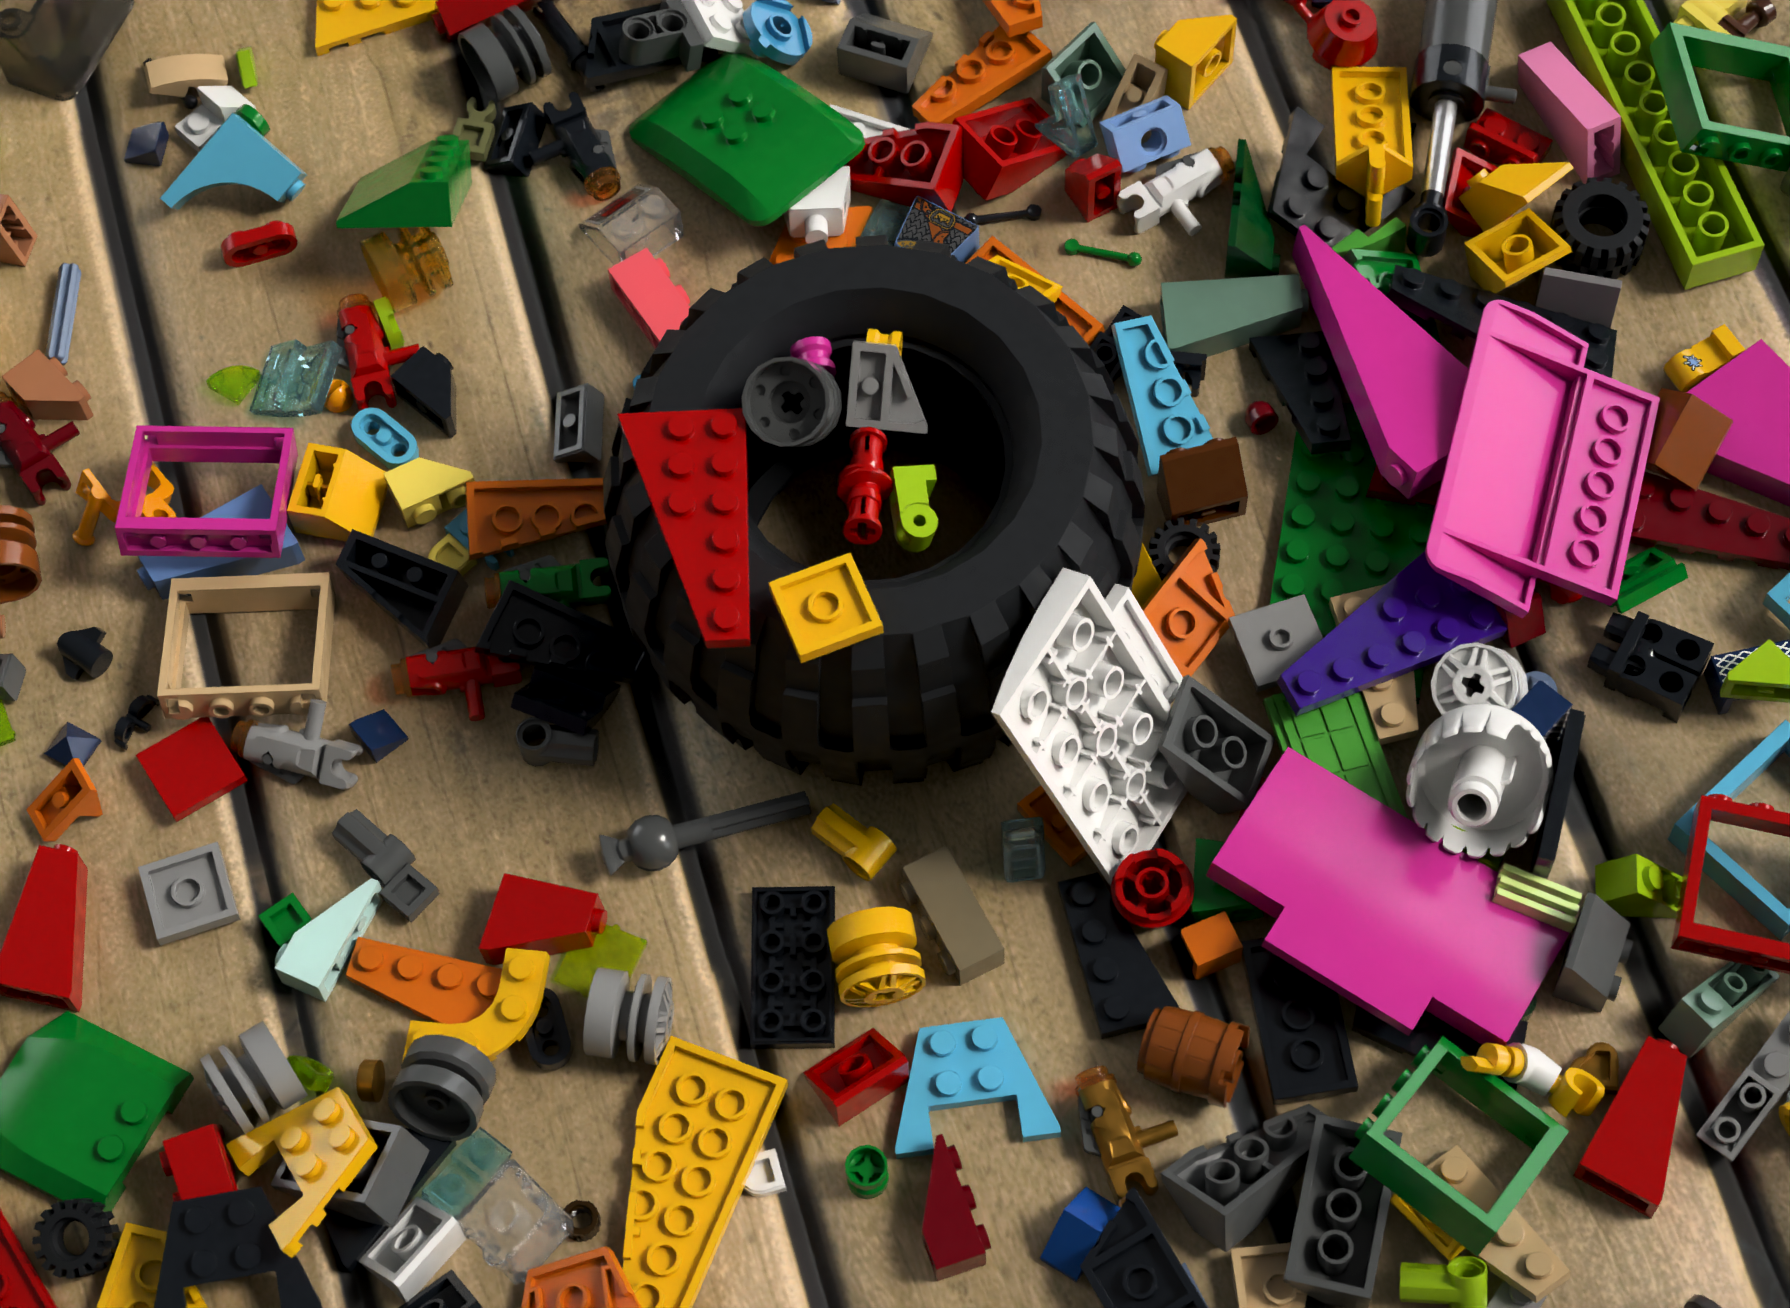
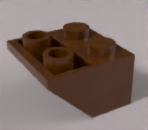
[1157,437,1248,527]

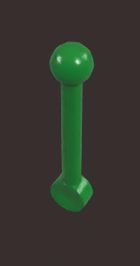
[1064,239,1142,267]

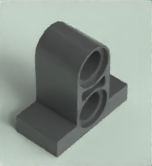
[619,0,704,72]

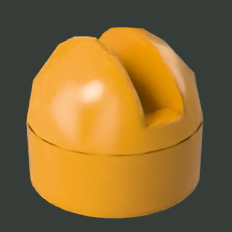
[321,379,354,413]

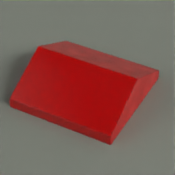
[1442,147,1513,238]

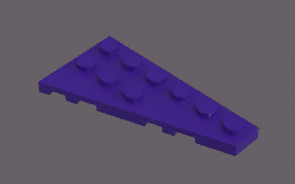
[1277,551,1508,716]

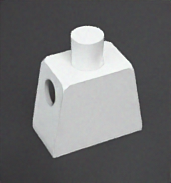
[784,166,851,244]

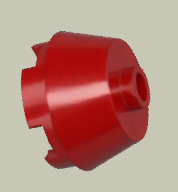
[1307,0,1378,71]
[1111,848,1195,929]

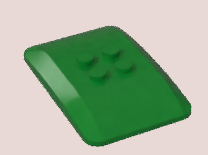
[629,51,865,226]

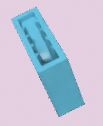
[160,113,307,210]

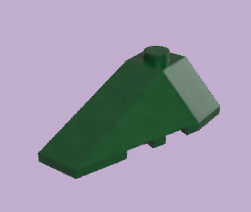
[1224,139,1281,279]

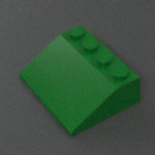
[336,135,472,228]

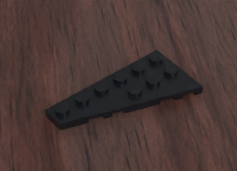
[1387,265,1617,378]

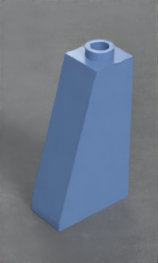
[136,484,305,600]

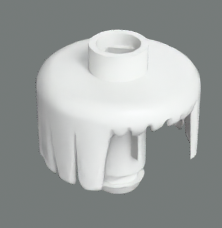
[1406,704,1554,858]

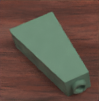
[1159,274,1309,357]

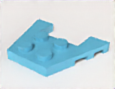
[895,1017,1061,1159]

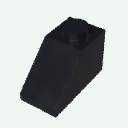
[391,346,457,438]

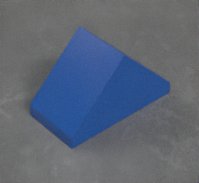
[1040,1187,1120,1282]

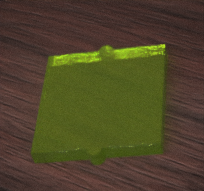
[554,924,648,998]

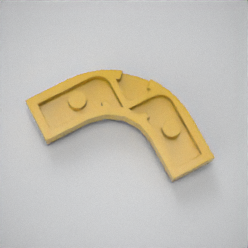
[402,948,550,1062]

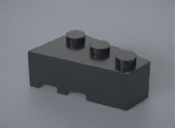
[336,529,469,649]

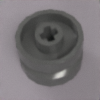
[388,1035,496,1141]

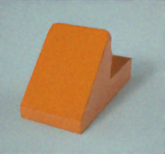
[26,758,103,841]

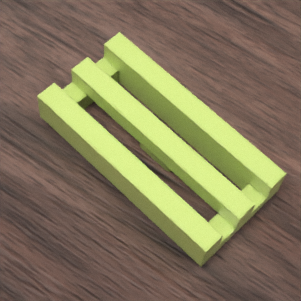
[1492,862,1582,933]

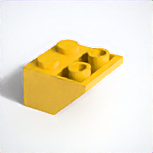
[287,442,388,541]

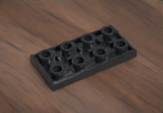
[750,886,835,1049]

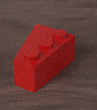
[159,1124,238,1202]

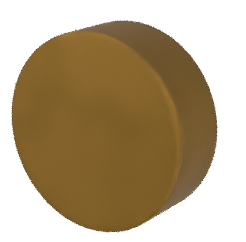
[356,1059,385,1102]

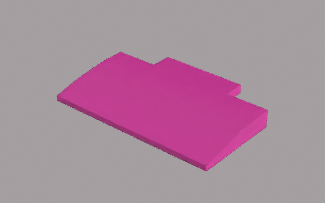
[1206,747,1569,1046]

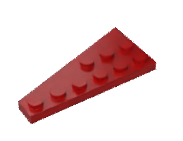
[617,408,751,648]

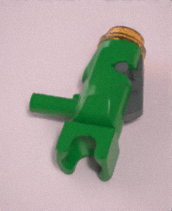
[484,555,613,609]

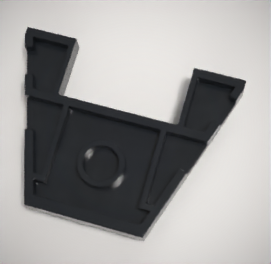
[1267,106,1415,248]
[154,1186,322,1308]

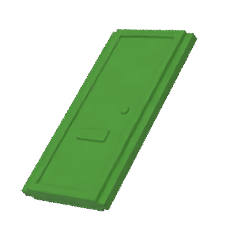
[1263,692,1408,818]

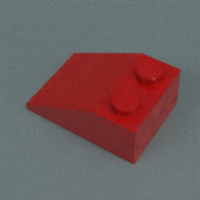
[952,97,1078,201]

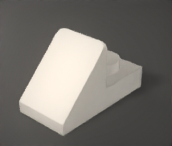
[174,86,256,153]

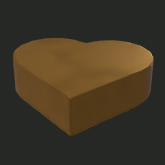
[1569,1042,1619,1095]

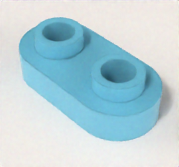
[351,407,419,470]

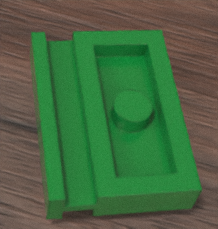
[1607,546,1688,614]

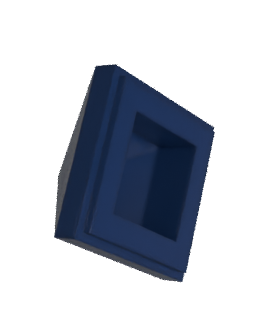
[44,722,101,767]

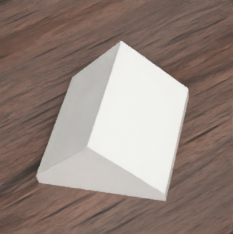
[359,1196,466,1302]

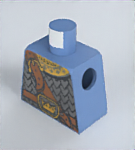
[894,195,979,263]

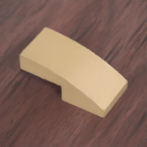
[144,54,229,97]

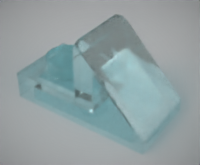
[1035,74,1098,157]

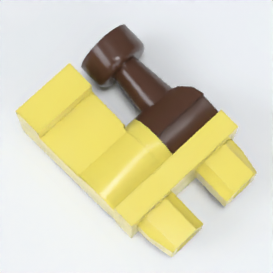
[1673,0,1777,70]

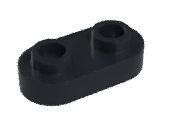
[525,988,573,1070]

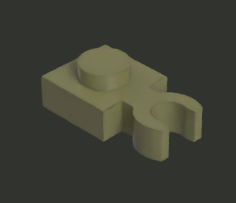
[452,97,497,162]

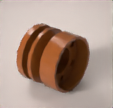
[0,505,42,604]

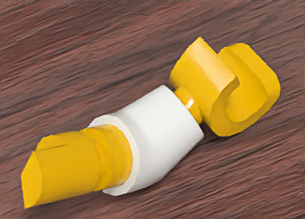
[1460,1042,1605,1118]

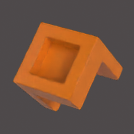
[1180,911,1243,980]

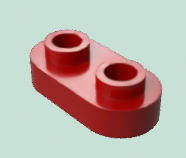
[221,221,298,267]

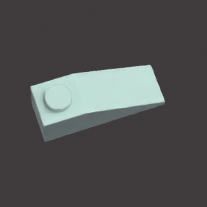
[274,878,383,1002]

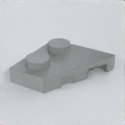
[846,341,928,434]

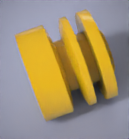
[827,906,926,1008]

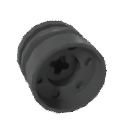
[458,5,552,103]
[742,357,842,447]

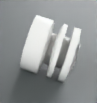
[1431,642,1528,715]

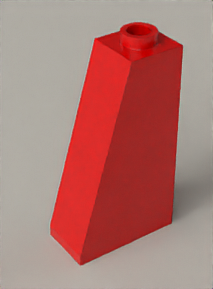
[431,0,554,43]
[0,844,88,1012]
[1573,1035,1687,1218]

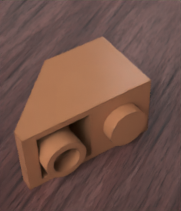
[2,349,94,420]

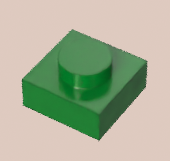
[258,893,312,948]

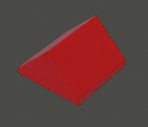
[803,1028,909,1126]

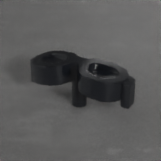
[114,695,160,751]

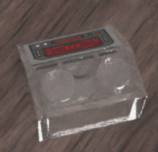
[579,183,684,265]

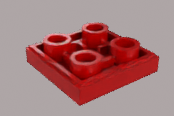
[136,717,248,822]

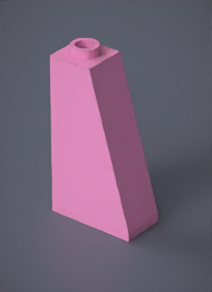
[1518,41,1621,184]

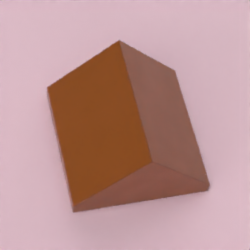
[1645,388,1733,492]

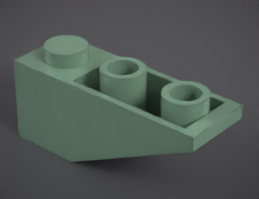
[1658,962,1780,1058]

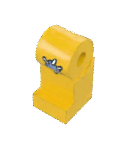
[1663,324,1746,392]

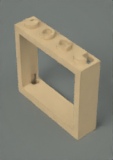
[157,572,336,720]

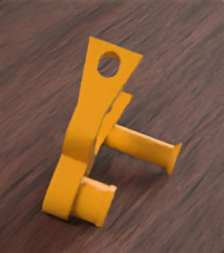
[72,461,176,546]

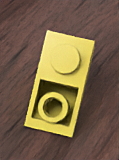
[383,457,475,528]

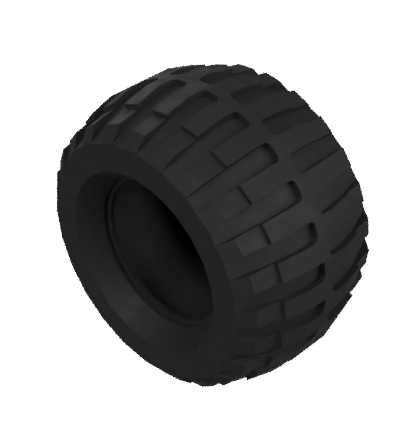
[603,235,1145,786]

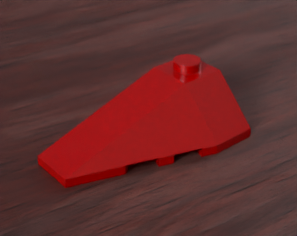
[844,122,963,212]

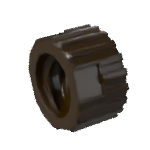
[561,1200,601,1242]

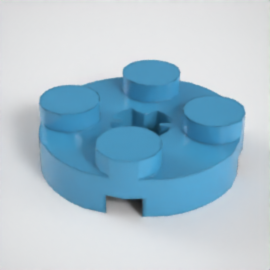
[743,0,813,66]

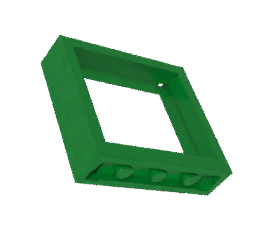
[1649,22,1790,172]
[1348,1036,1569,1257]

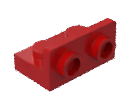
[1463,108,1553,166]

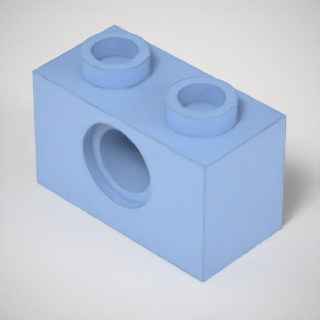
[1099,95,1191,173]

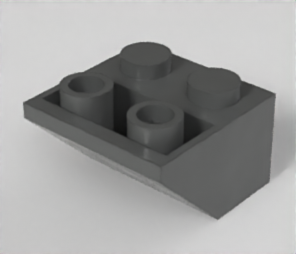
[837,13,933,94]

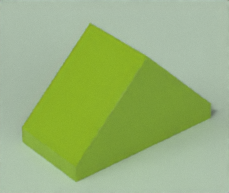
[1720,639,1790,703]

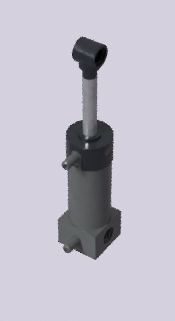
[1406,0,1517,257]

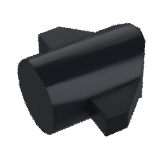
[57,627,113,680]

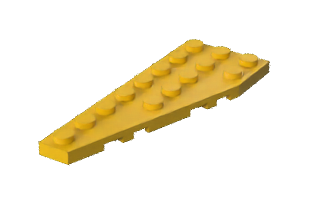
[623,1036,788,1308]

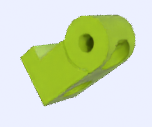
[889,464,938,552]

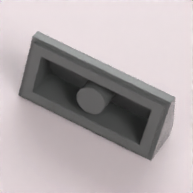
[553,383,604,463]

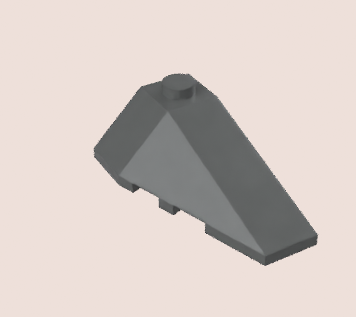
[1161,1104,1327,1252]

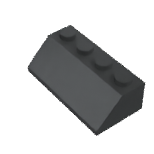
[1283,1114,1402,1308]

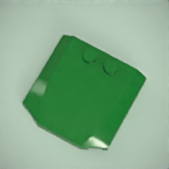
[0,1011,194,1212]

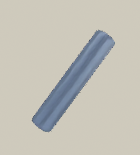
[45,263,81,366]

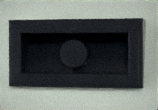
[484,102,547,177]

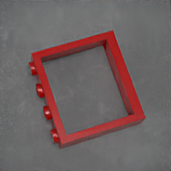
[1671,794,1790,974]

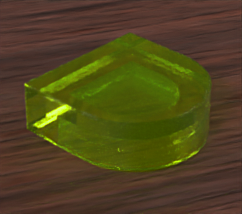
[287,1055,335,1092]

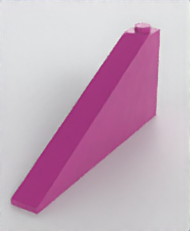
[1292,224,1469,499]
[1686,339,1790,507]

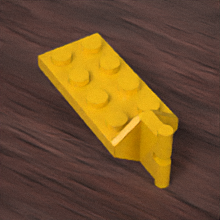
[1331,66,1413,227]

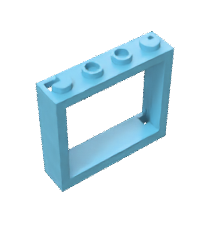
[1668,720,1790,941]

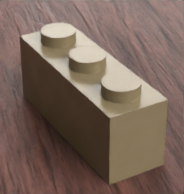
[899,846,1004,985]

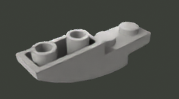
[1696,1010,1790,1162]

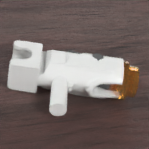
[1117,146,1235,236]

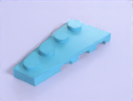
[1111,315,1213,477]

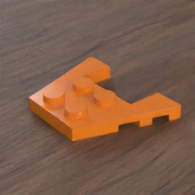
[521,1246,641,1308]

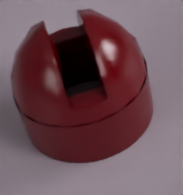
[1245,401,1279,435]

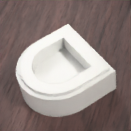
[744,1148,786,1197]

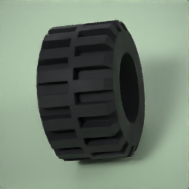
[1550,177,1651,280]

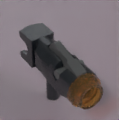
[528,92,621,201]

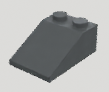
[1157,675,1275,815]
[270,1119,430,1227]

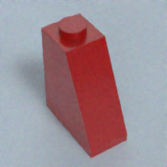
[478,873,607,965]

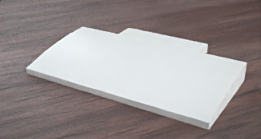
[991,568,1187,886]

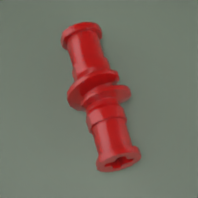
[838,427,893,544]

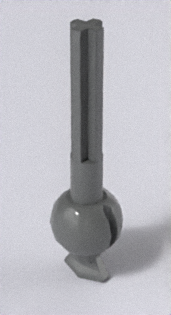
[599,791,811,876]

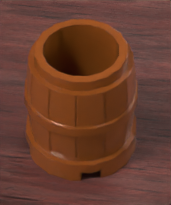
[1137,1006,1250,1108]

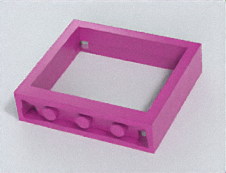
[115,425,298,558]

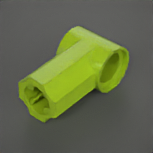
[1400,1256,1488,1308]

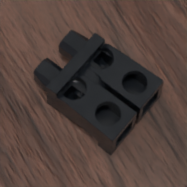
[1587,611,1714,723]

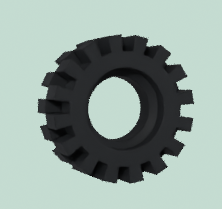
[1148,517,1220,581]
[32,1198,120,1279]

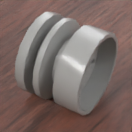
[583,967,674,1065]
[199,1021,308,1134]

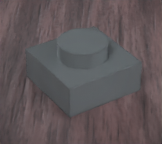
[379,863,440,923]

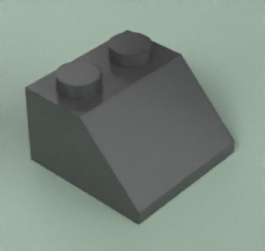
[1552,892,1633,1013]

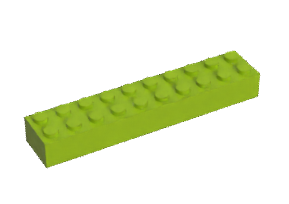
[1546,0,1764,290]

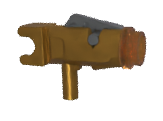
[1075,1065,1178,1206]

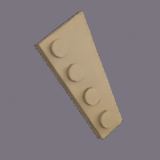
[1329,584,1419,745]

